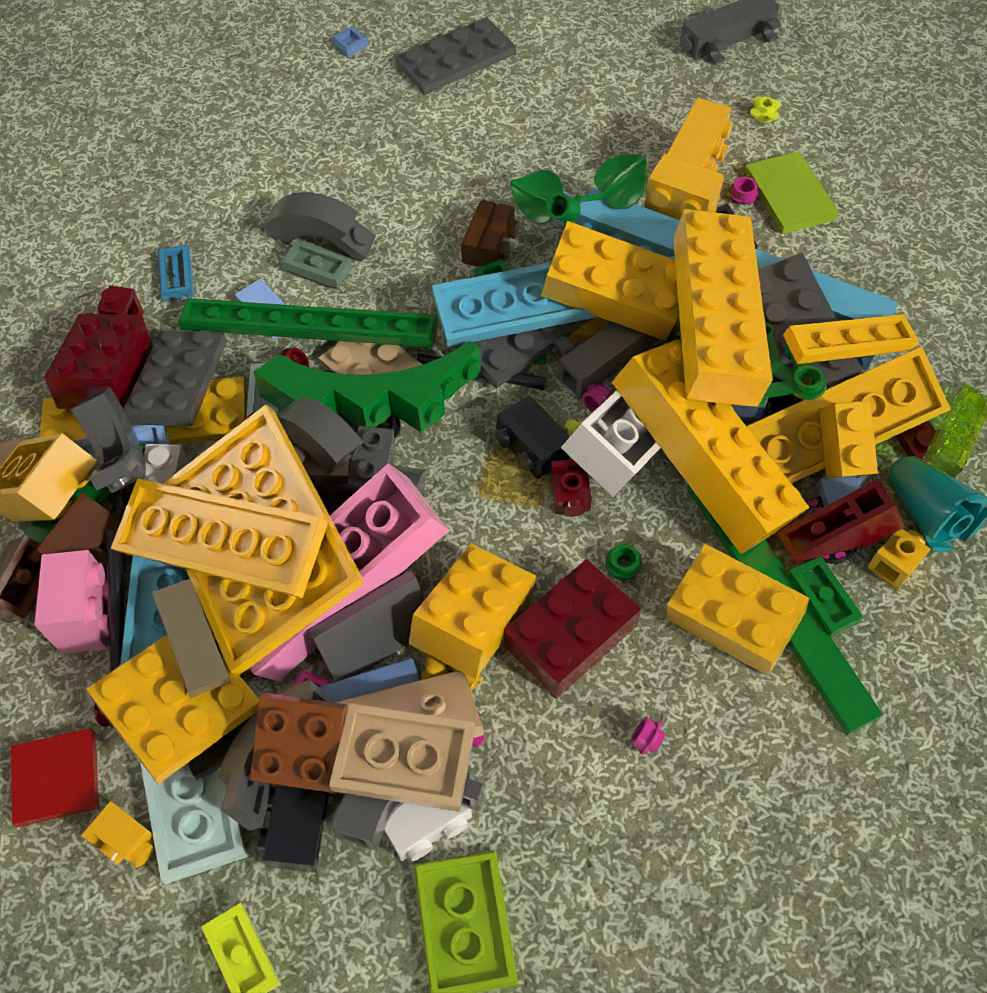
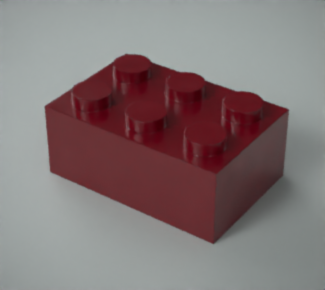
[44,313,153,409]
[504,559,641,699]

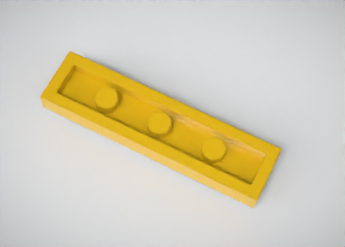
[783,314,919,364]

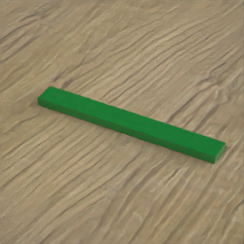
[178,298,439,348]
[687,485,883,735]

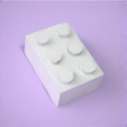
[561,390,661,497]

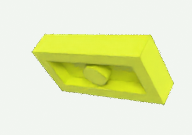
[201,903,281,993]

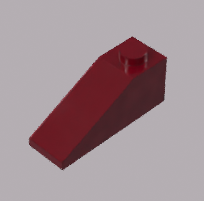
[778,479,905,563]

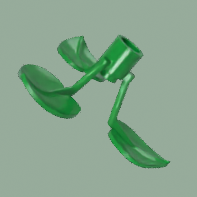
[510,154,647,227]

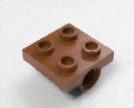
[250,693,347,793]

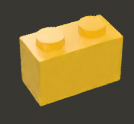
[819,401,878,479]

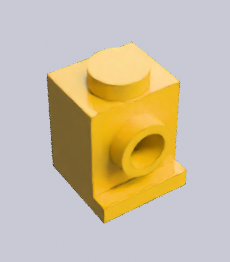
[867,529,931,590]
[81,801,154,868]

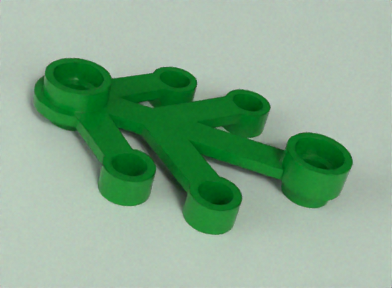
[752,322,827,407]

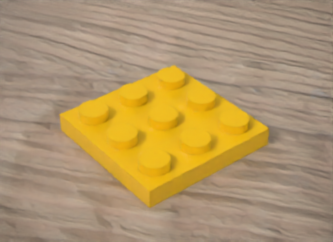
[86,635,259,785]

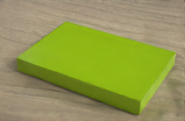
[744,151,839,234]
[413,850,518,993]

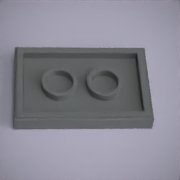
[308,570,424,682]

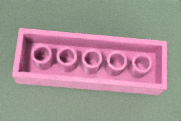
[250,463,449,682]

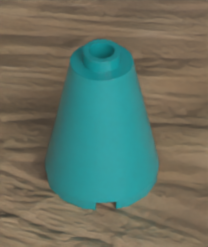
[888,456,987,553]

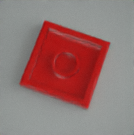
[11,728,100,828]

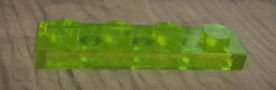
[924,383,987,478]

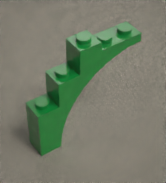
[253,341,481,433]

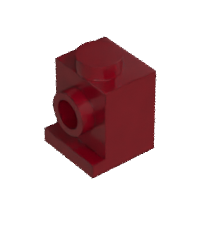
[98,285,144,315]
[550,459,592,517]

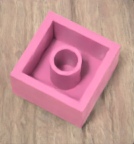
[34,550,109,654]

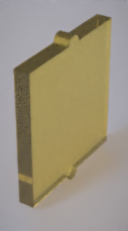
[479,447,549,509]

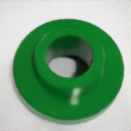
[605,544,642,580]

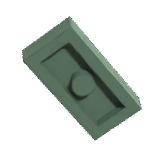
[281,240,352,289]

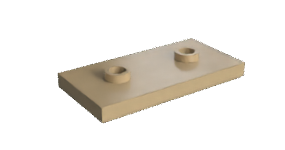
[335,671,484,738]

